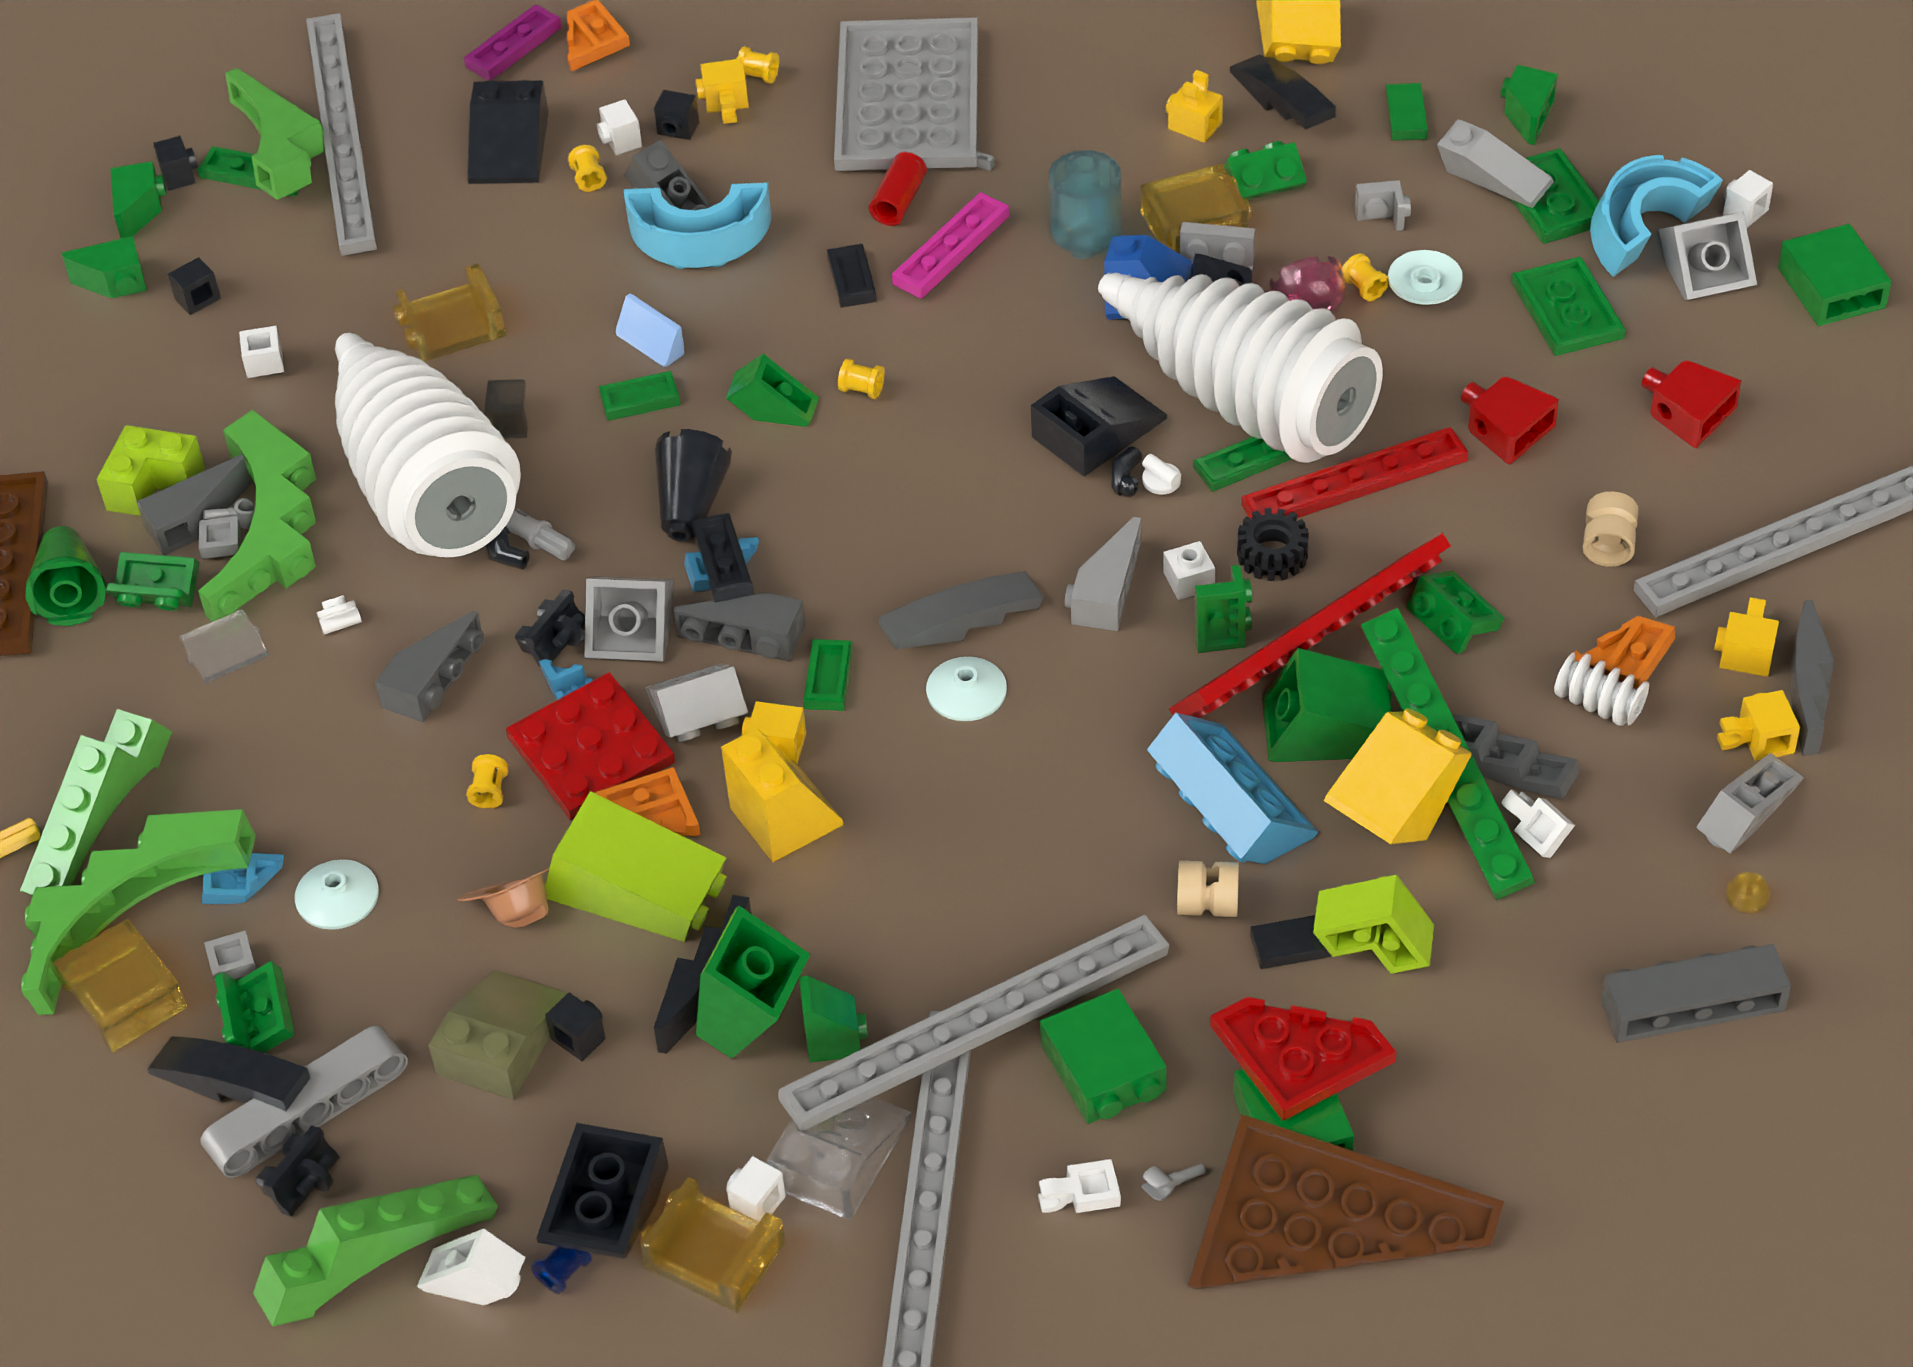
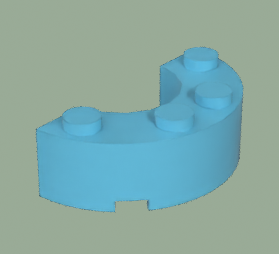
[1591,155,1723,277]
[624,183,772,269]

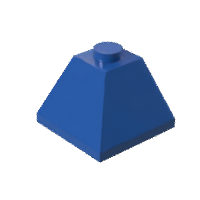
[1104,235,1192,319]

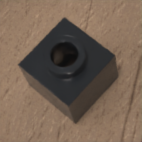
[654,90,700,140]
[153,136,198,191]
[168,257,221,315]
[545,992,606,1061]

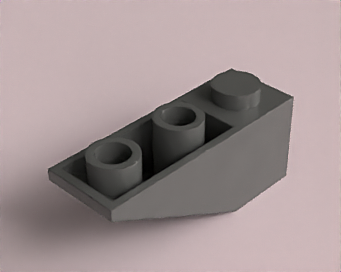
[625,139,712,211]
[137,454,251,555]
[674,592,806,661]
[375,611,484,722]

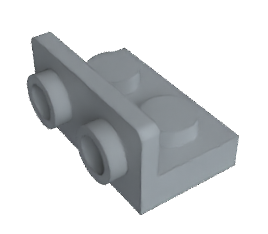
[1180,222,1255,272]

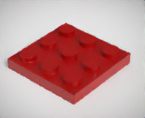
[505,672,675,821]

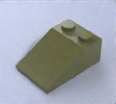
[429,970,568,1100]

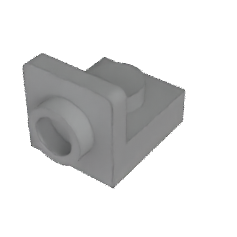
[1355,180,1411,231]

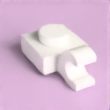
[1501,790,1575,858]
[1038,1159,1121,1213]

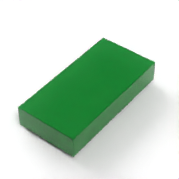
[1385,83,1428,141]
[598,371,680,421]
[803,639,853,711]

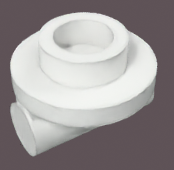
[1142,454,1181,495]
[316,595,362,635]

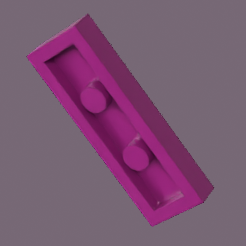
[464,4,562,81]

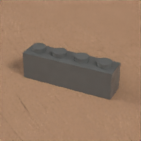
[1601,944,1791,1043]

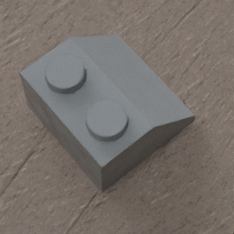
[1659,212,1757,300]
[584,576,673,661]
[645,663,748,742]

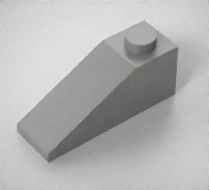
[1437,119,1553,208]
[1065,517,1141,631]
[1696,753,1804,853]

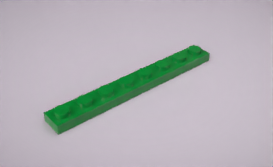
[1361,608,1535,900]

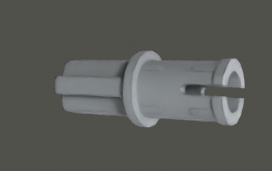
[506,508,575,560]

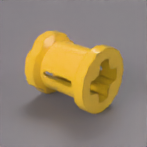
[737,46,779,84]
[568,145,607,192]
[1341,253,1389,302]
[838,358,885,399]
[466,754,509,809]

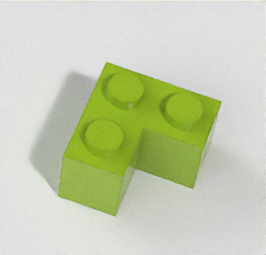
[96,425,205,516]
[1313,874,1434,974]

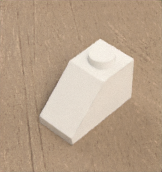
[417,1229,526,1305]

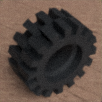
[1237,508,1309,581]

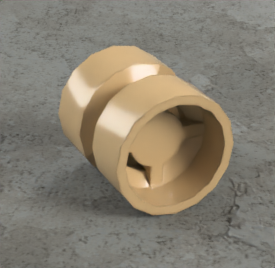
[1583,491,1639,567]
[1177,860,1239,917]

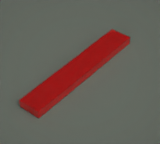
[1241,427,1468,519]

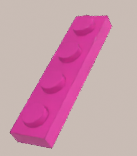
[892,192,1009,299]

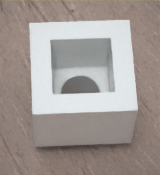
[597,99,642,155]
[1723,170,1773,228]
[239,326,284,378]
[1163,541,1215,600]
[726,1156,786,1229]

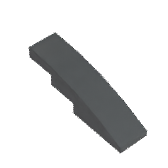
[878,571,1044,649]
[1790,600,1834,756]
[1452,714,1580,800]

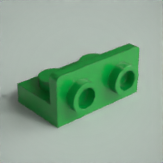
[1195,565,1253,653]
[1407,570,1505,654]

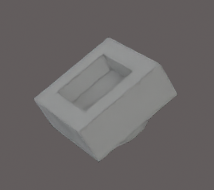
[199,516,241,559]
[204,930,256,984]

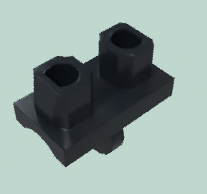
[515,590,585,667]
[256,1125,340,1216]

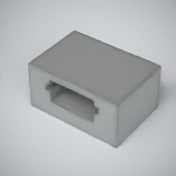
[977,152,994,171]

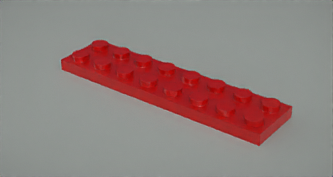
[1168,533,1451,718]

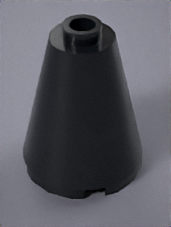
[655,429,732,541]

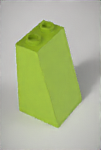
[545,791,727,942]

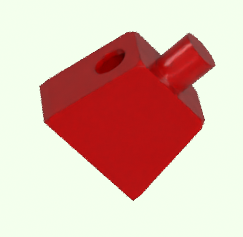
[1641,360,1741,448]
[1461,377,1559,465]

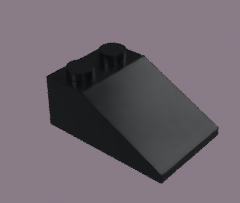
[467,80,549,184]
[536,1123,669,1259]

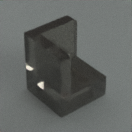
[484,379,528,439]

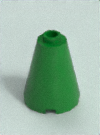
[25,526,106,626]

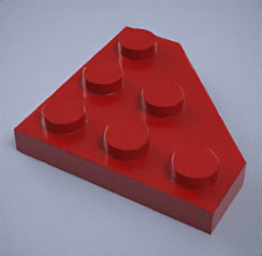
[1210,996,1396,1121]

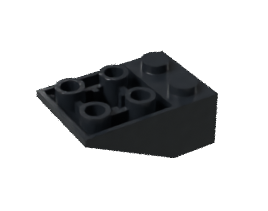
[1031,376,1167,477]

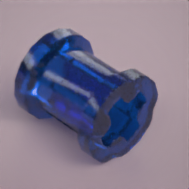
[531,1246,592,1294]

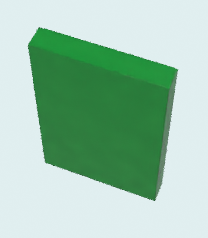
[1511,148,1599,244]
[1511,256,1626,356]

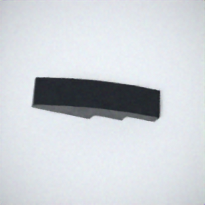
[1230,55,1336,130]
[654,895,752,1054]
[147,1036,310,1111]

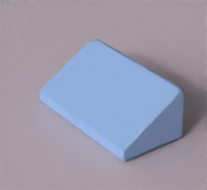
[616,294,685,367]

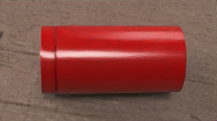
[869,152,927,226]

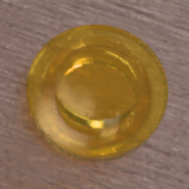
[1726,872,1770,913]

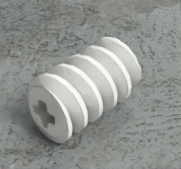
[1554,652,1649,726]

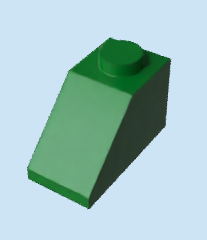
[1500,64,1558,145]
[110,161,167,239]
[61,236,147,299]
[726,353,819,427]
[799,976,868,1063]

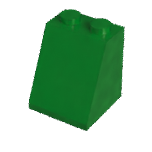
[1262,648,1392,762]
[696,906,810,1059]

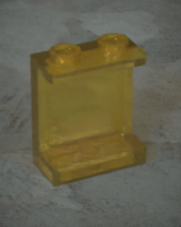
[1141,163,1252,254]
[393,263,506,362]
[53,919,187,1052]
[640,1177,785,1313]

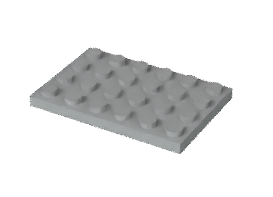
[834,18,978,171]

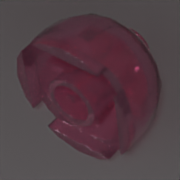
[1269,256,1346,314]

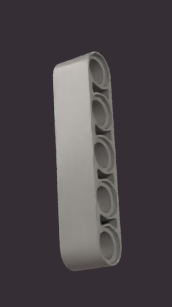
[201,1026,408,1178]

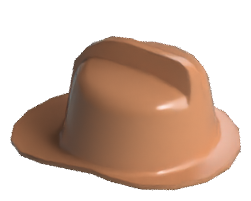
[457,868,549,928]

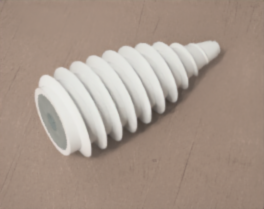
[1098,273,1383,463]
[335,333,521,557]

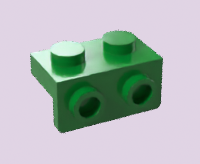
[1221,141,1307,203]
[106,552,200,611]
[215,961,295,1053]

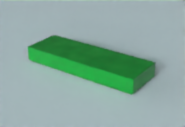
[198,146,300,197]
[1193,437,1291,492]

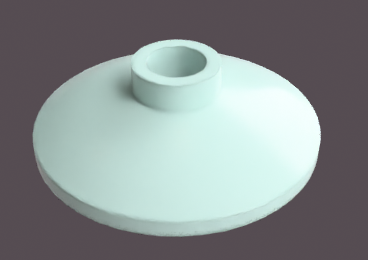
[1388,250,1463,305]
[926,657,1007,721]
[295,859,379,930]

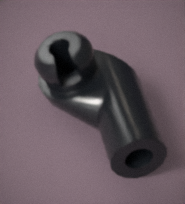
[1112,446,1142,497]
[485,526,530,570]

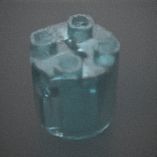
[1048,150,1122,259]

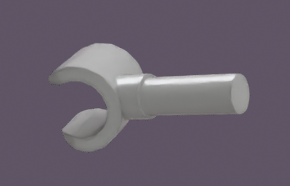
[203,498,254,529]
[1141,1164,1205,1201]

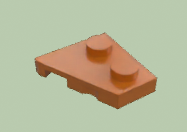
[567,0,630,71]
[1574,616,1676,690]
[596,767,701,836]

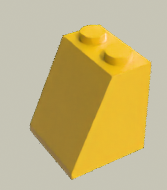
[1256,0,1341,64]
[1324,709,1472,844]
[721,728,843,863]

